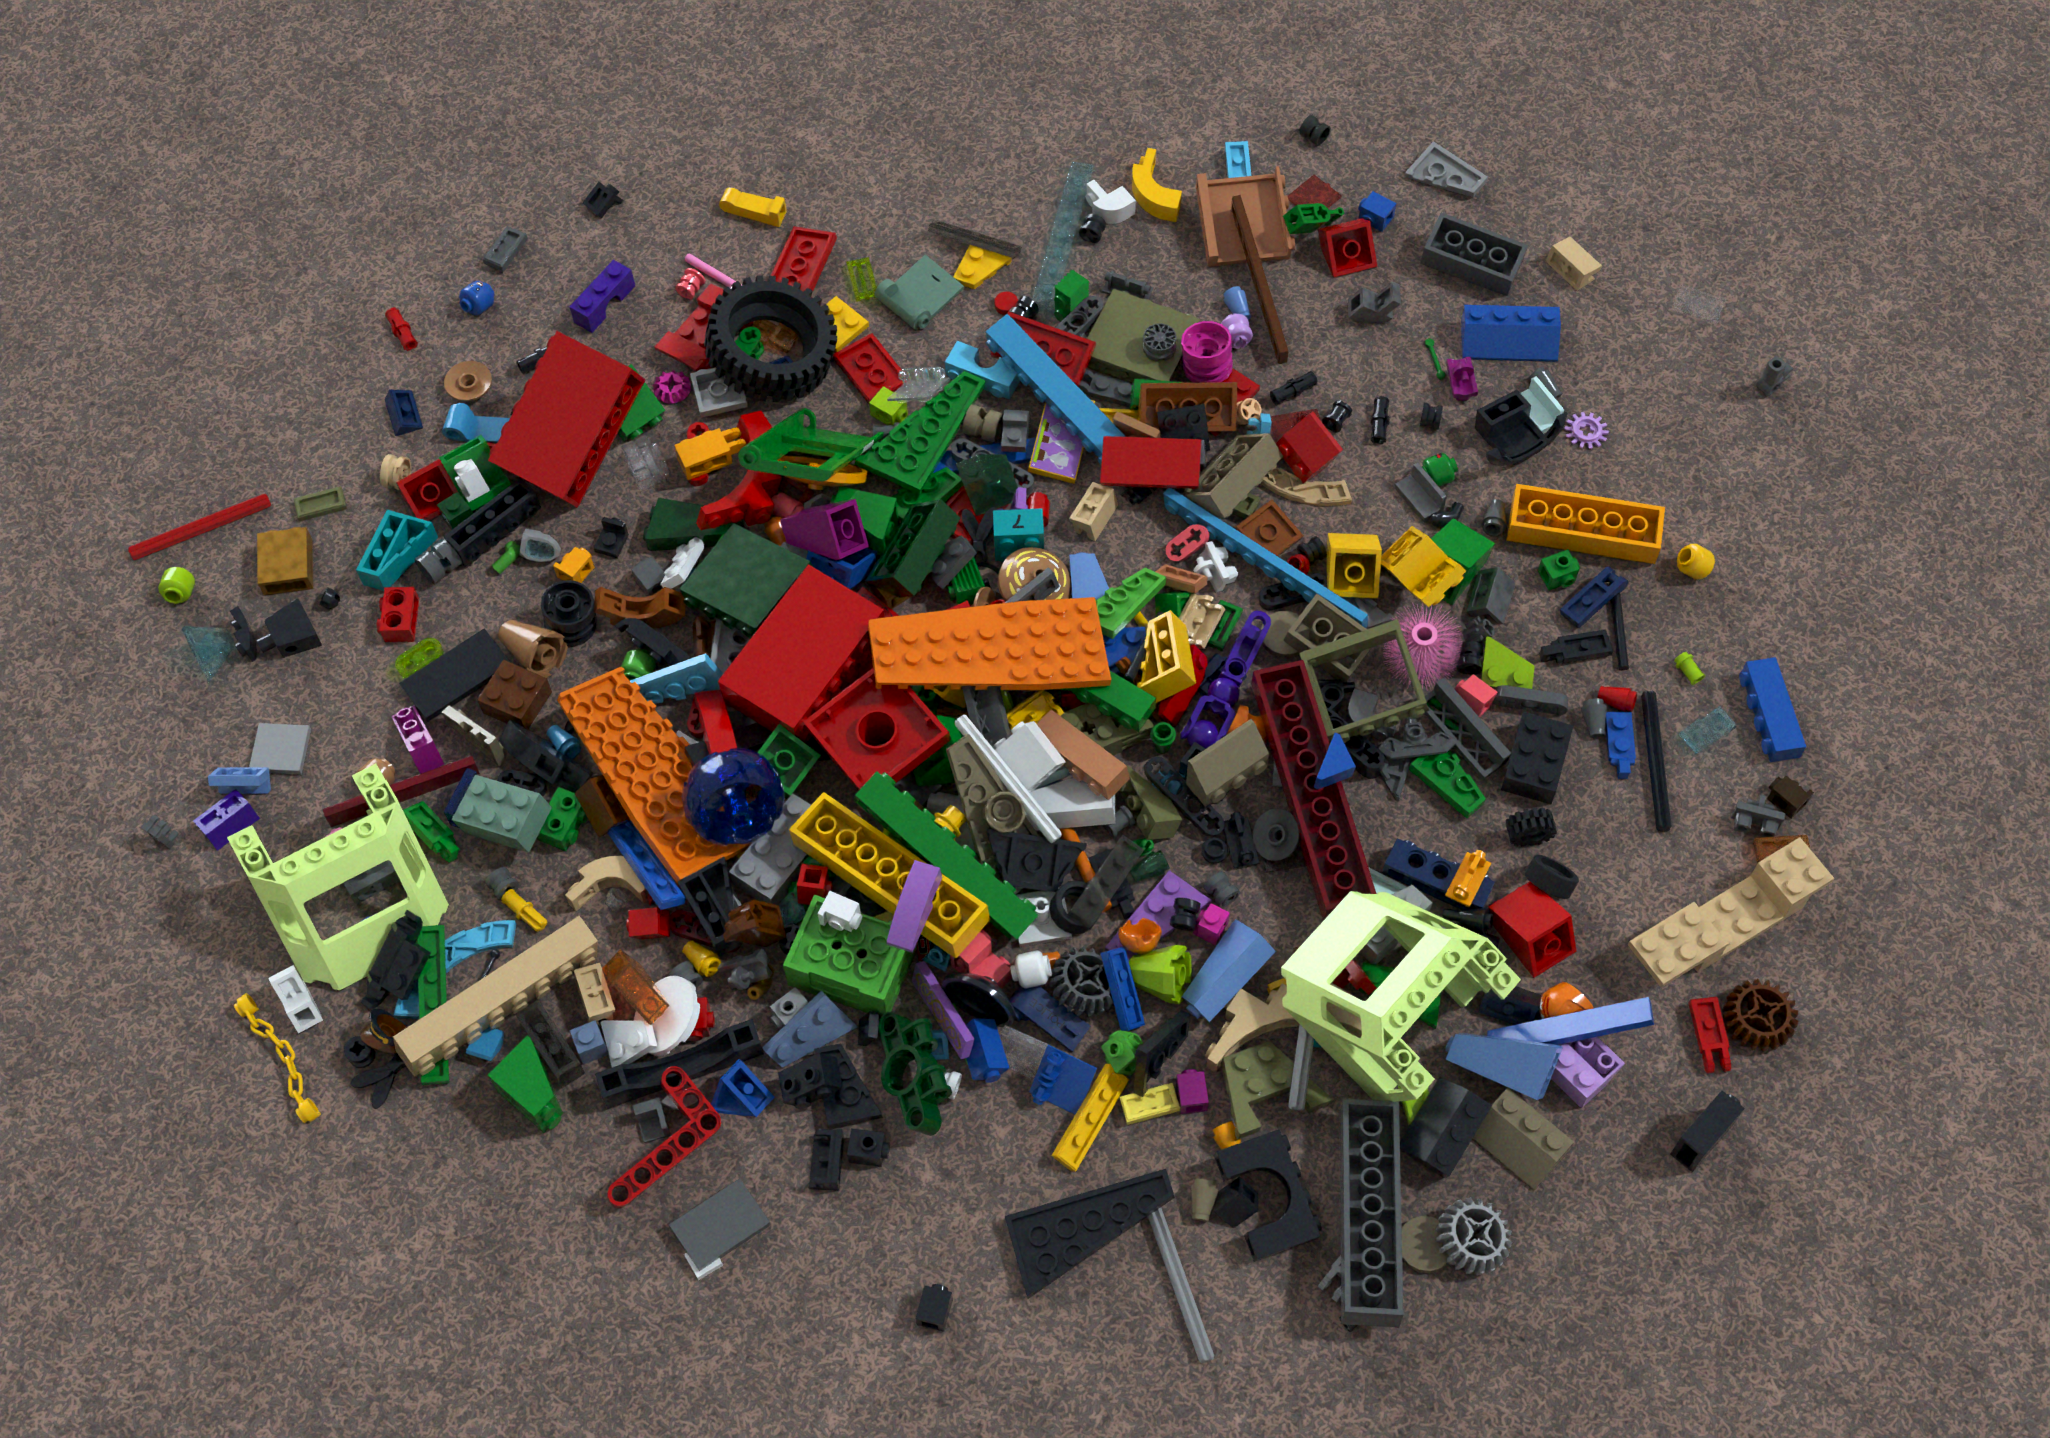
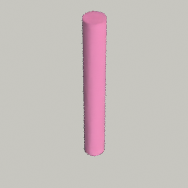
[685,253,742,289]

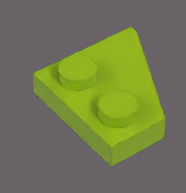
[1481,637,1535,689]

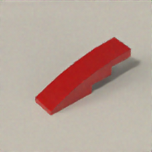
[694,690,739,761]

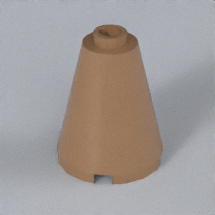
[498,620,568,678]

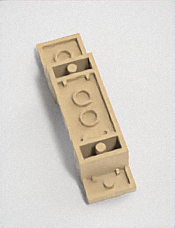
[1628,837,1834,988]

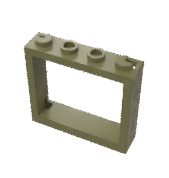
[1299,619,1429,743]

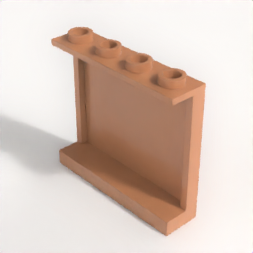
[1195,166,1295,267]

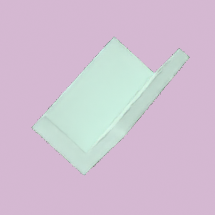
[1521,376,1564,434]

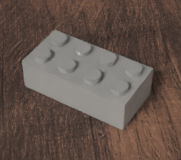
[729,793,811,905]

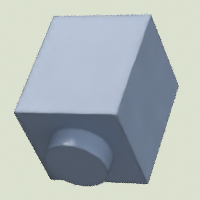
[570,1020,609,1064]

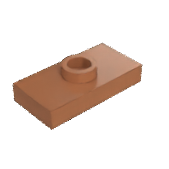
[1155,565,1208,594]

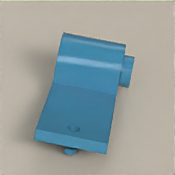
[442,403,510,444]

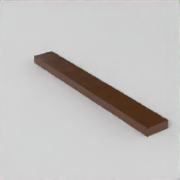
[1231,195,1288,364]

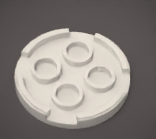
[634,976,700,1056]

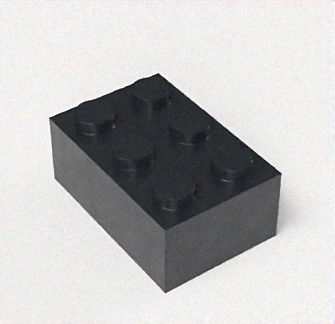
[1501,711,1574,805]

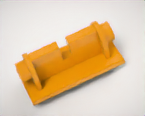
[1445,850,1491,907]

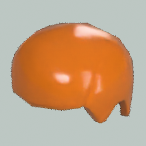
[1118,918,1162,954]

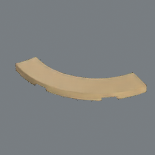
[1232,440,1352,506]

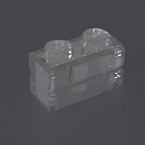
[621,435,670,494]

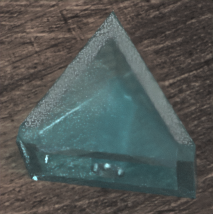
[182,626,236,682]

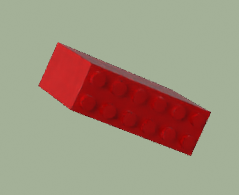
[488,331,645,508]
[718,564,885,743]

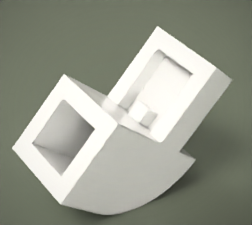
[1085,180,1136,224]
[269,965,323,1033]

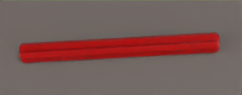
[128,494,271,560]

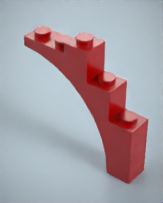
[696,410,788,530]

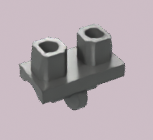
[1731,794,1785,840]

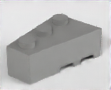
[1359,885,1433,965]

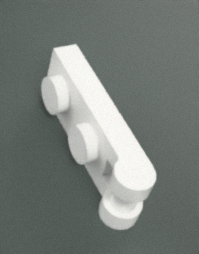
[661,537,704,589]

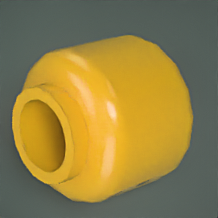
[1677,544,1715,580]

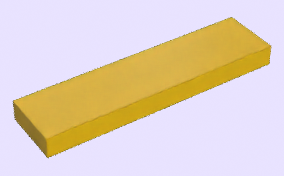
[1051,1064,1129,1172]

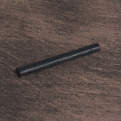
[1609,582,1629,670]
[1124,612,1164,683]

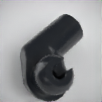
[1431,502,1464,528]

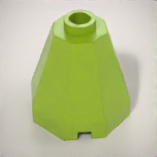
[1129,945,1192,1004]

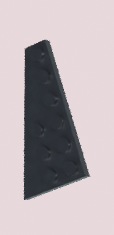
[1005,1169,1175,1299]

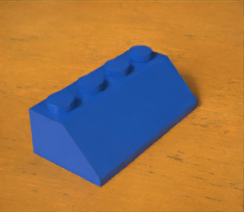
[1461,305,1561,362]

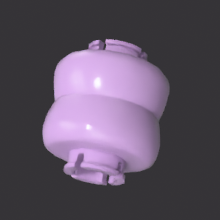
[1221,313,1253,349]

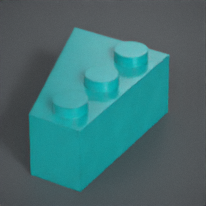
[356,510,438,591]

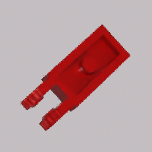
[1688,997,1732,1074]

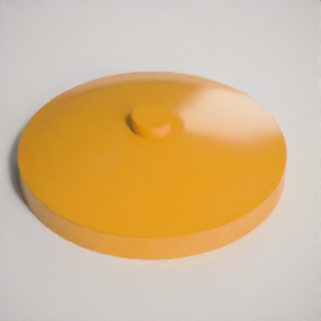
[777,455,867,490]

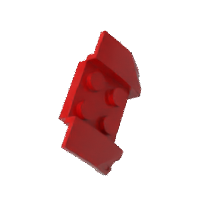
[654,284,754,372]

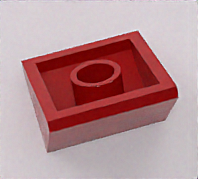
[396,459,459,521]

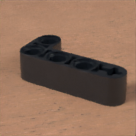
[1320,683,1385,779]

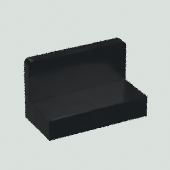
[1478,986,1541,1025]

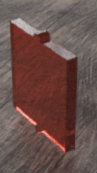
[1288,175,1342,208]

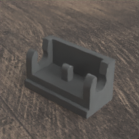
[344,860,400,905]

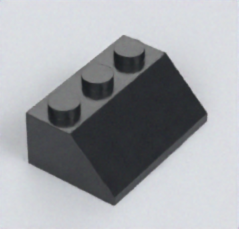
[1400,1077,1492,1178]

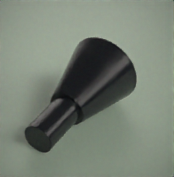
[1442,908,1494,934]

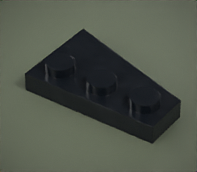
[1133,1010,1190,1097]
[814,1043,883,1129]

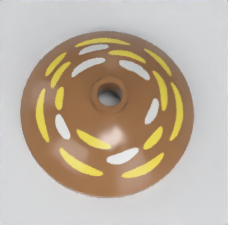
[998,547,1072,602]

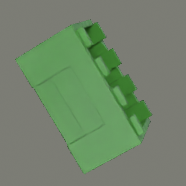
[783,895,917,1017]

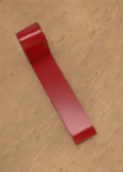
[607,1066,721,1208]

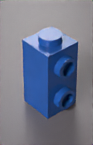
[966,1018,1009,1083]

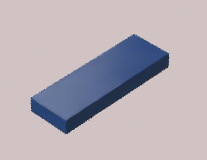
[1101,947,1145,1031]

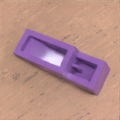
[886,860,942,952]

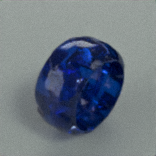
[682,748,785,846]

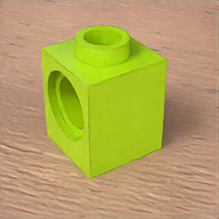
[869,386,908,425]

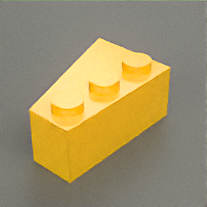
[1137,610,1196,703]

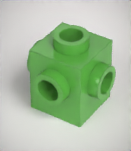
[1101,1030,1143,1076]

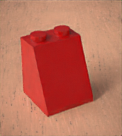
[1488,882,1577,978]

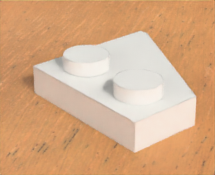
[601,1020,658,1067]

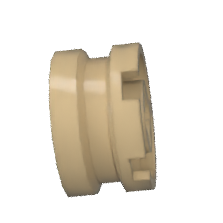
[380,454,411,490]

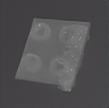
[887,366,950,403]

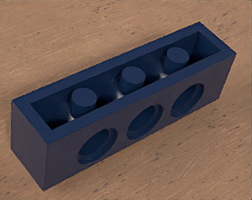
[1382,838,1495,910]

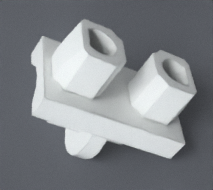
[1194,541,1238,592]

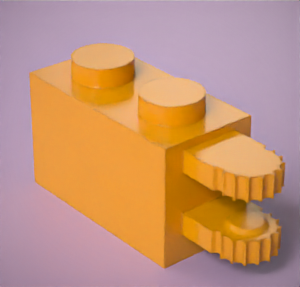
[674,427,747,480]

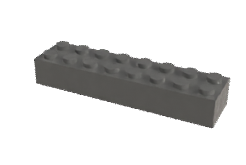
[1340,1099,1403,1328]

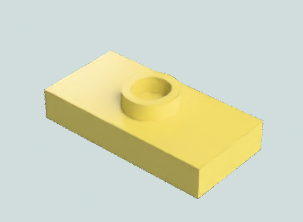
[1120,1083,1180,1125]

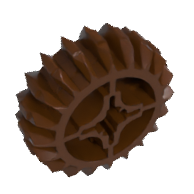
[1723,978,1798,1052]

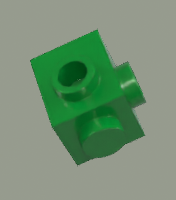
[1538,549,1580,591]

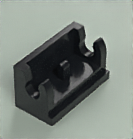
[808,1129,844,1191]

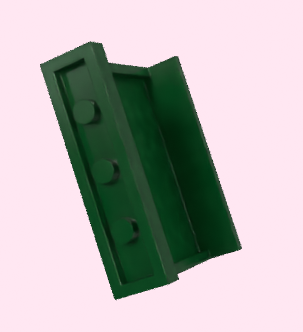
[679,523,813,639]

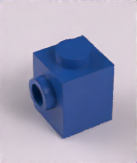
[1358,191,1396,232]

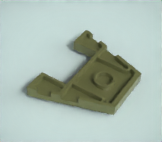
[1221,1041,1332,1140]

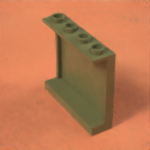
[1087,289,1200,383]

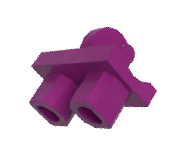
[1446,357,1478,401]

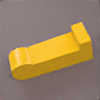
[719,188,787,227]

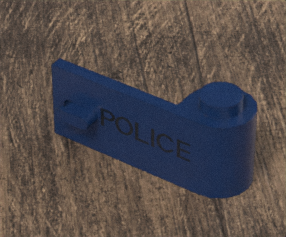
[1009,985,1091,1052]

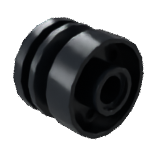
[541,580,597,647]

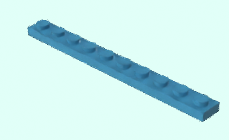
[1163,488,1368,628]

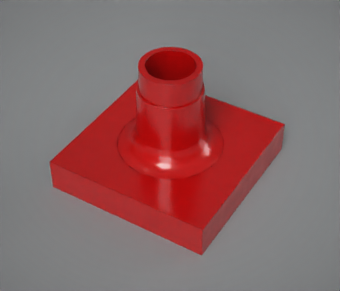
[803,667,952,791]

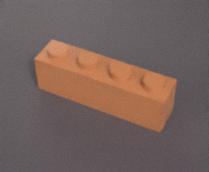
[1037,710,1130,800]

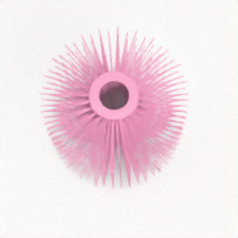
[1383,603,1463,689]

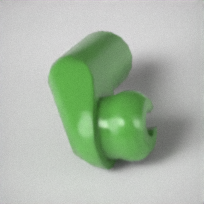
[492,541,520,574]

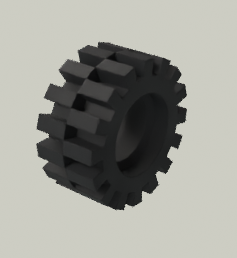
[1505,807,1557,847]

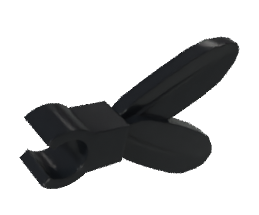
[962,507,997,562]
[350,1053,407,1109]

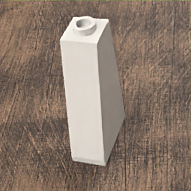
[1025,778,1116,831]

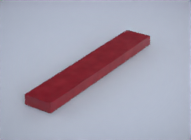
[323,756,480,827]

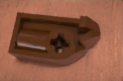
[723,900,787,947]

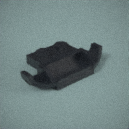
[615,618,691,666]
[361,910,431,1010]

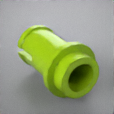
[1674,652,1706,685]

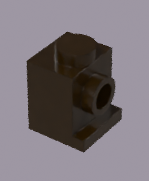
[1767,776,1814,819]

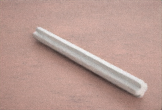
[955,715,1062,843]

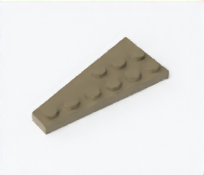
[946,734,1039,894]

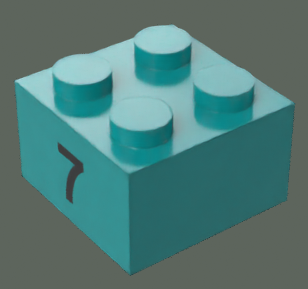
[993,508,1044,562]

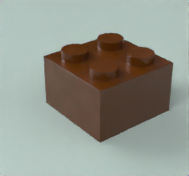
[477,660,552,729]

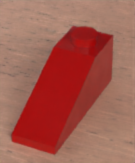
[1158,644,1208,727]

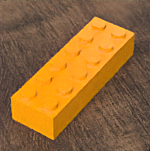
[1506,484,1665,564]

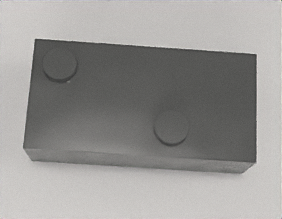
[1420,212,1528,296]

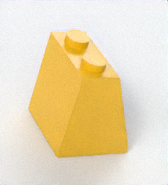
[1326,533,1382,598]

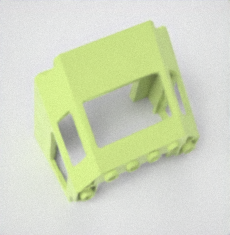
[227,764,449,990]
[1281,891,1521,1102]

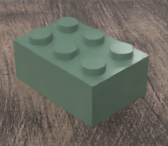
[452,775,552,853]

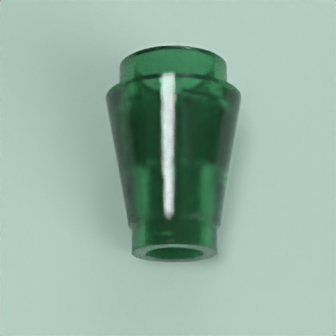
[1129,850,1170,883]

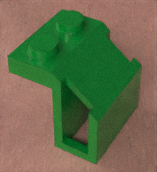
[439,435,511,511]

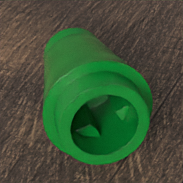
[1150,722,1176,754]

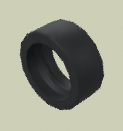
[1525,855,1579,899]
[1049,881,1103,934]

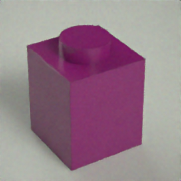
[1176,1069,1209,1114]

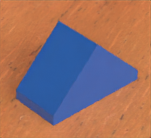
[1314,733,1356,789]

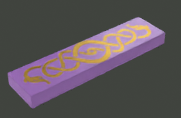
[912,961,974,1059]

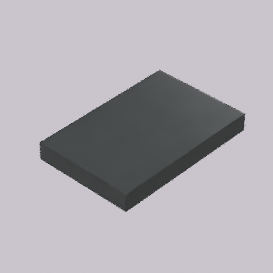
[669,1178,771,1271]

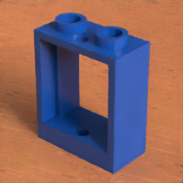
[806,547,878,589]

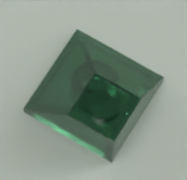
[956,454,1018,516]

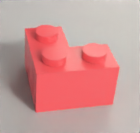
[950,929,1012,989]

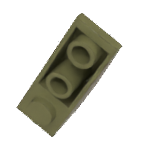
[1119,765,1182,840]

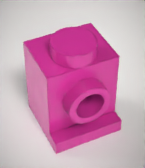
[1192,903,1230,946]

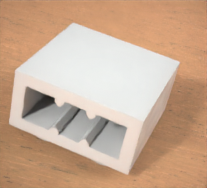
[992,721,1066,793]

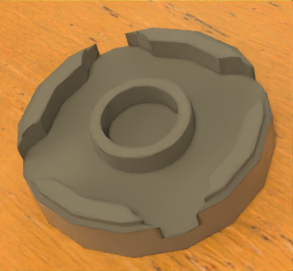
[1261,611,1300,658]
[1402,1216,1449,1274]

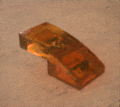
[750,320,799,353]

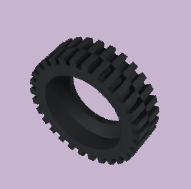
[704,275,837,402]

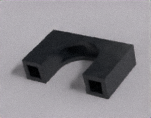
[1214,1129,1322,1262]

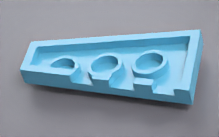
[630,653,723,704]

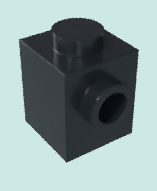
[847,1128,890,1167]

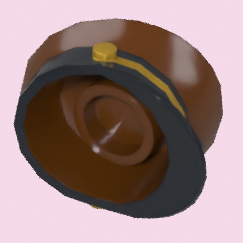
[360,1008,409,1054]

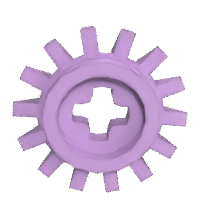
[1565,412,1609,449]

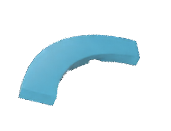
[394,920,516,1019]

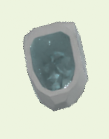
[520,529,561,562]

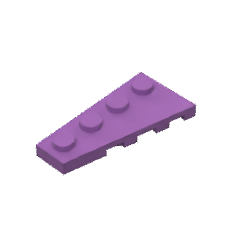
[1105,871,1211,961]

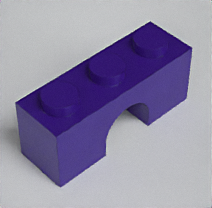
[569,260,635,333]

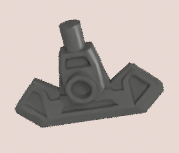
[1379,717,1456,760]

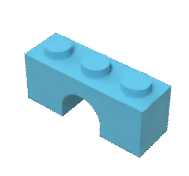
[945,341,1020,400]

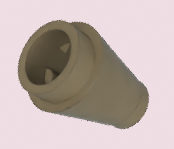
[1191,1179,1219,1222]

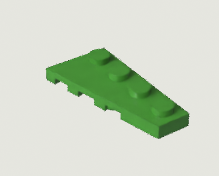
[1095,568,1166,639]

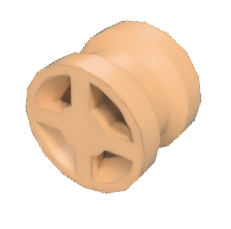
[1236,398,1262,425]

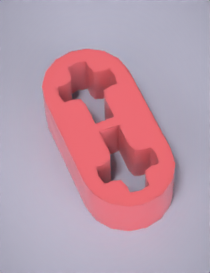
[1165,524,1209,561]

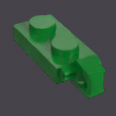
[403,801,460,863]

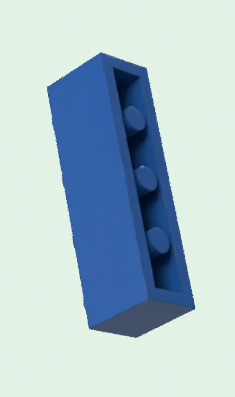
[1739,657,1806,762]

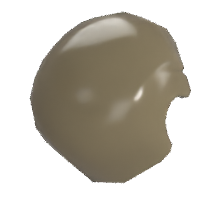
[984,792,1026,833]

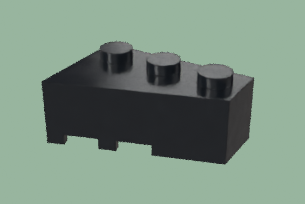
[677,857,742,957]

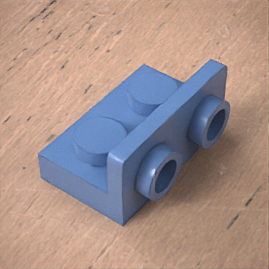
[208,767,271,794]

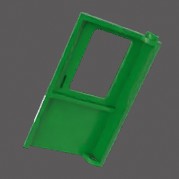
[738,408,884,481]

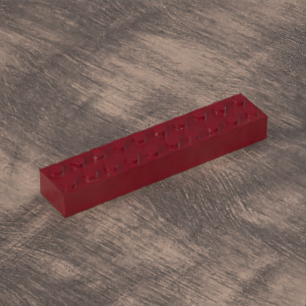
[1251,660,1377,920]

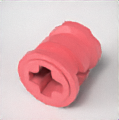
[675,268,706,300]

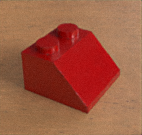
[1318,218,1378,277]
[1276,412,1343,484]

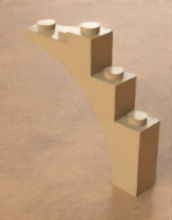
[1205,983,1362,1073]

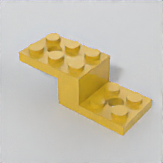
[1381,526,1466,607]

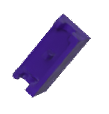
[193,789,260,851]

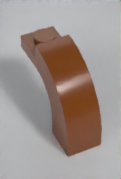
[594,587,686,628]

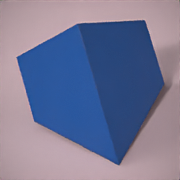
[711,1059,775,1117]

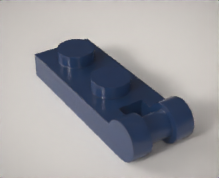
[1560,566,1628,628]

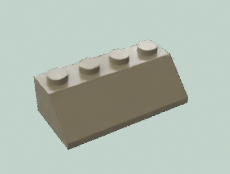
[1181,433,1283,519]

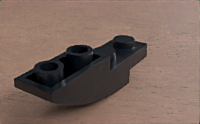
[498,719,593,793]

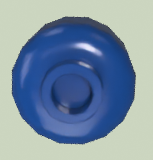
[459,281,494,315]

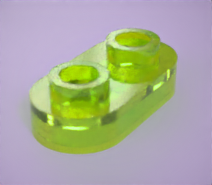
[395,638,444,678]

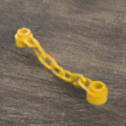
[234,993,321,1123]

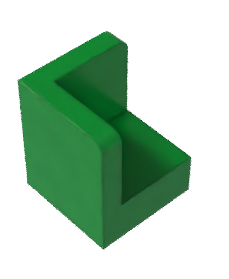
[1155,592,1193,618]

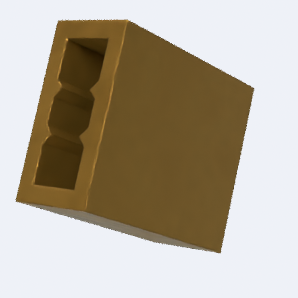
[257,527,313,595]

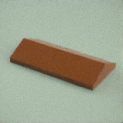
[1138,382,1237,431]

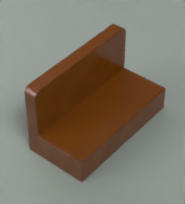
[575,775,630,837]

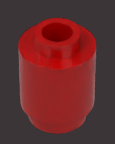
[1026,492,1050,527]

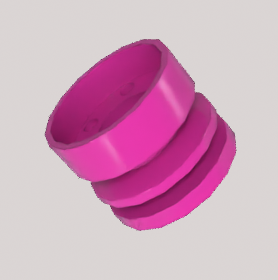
[1181,321,1233,383]

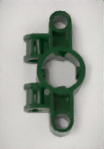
[878,1012,952,1136]

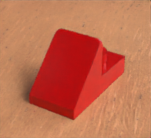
[1332,958,1377,995]

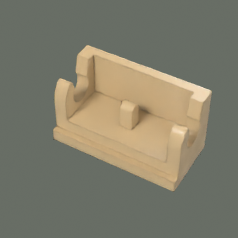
[1546,237,1602,291]
[1069,482,1118,541]
[1179,594,1225,649]
[574,963,615,1024]

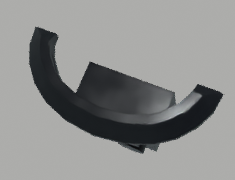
[1475,390,1568,466]

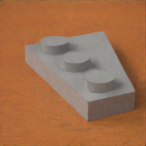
[1405,141,1488,197]

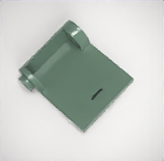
[875,255,964,330]

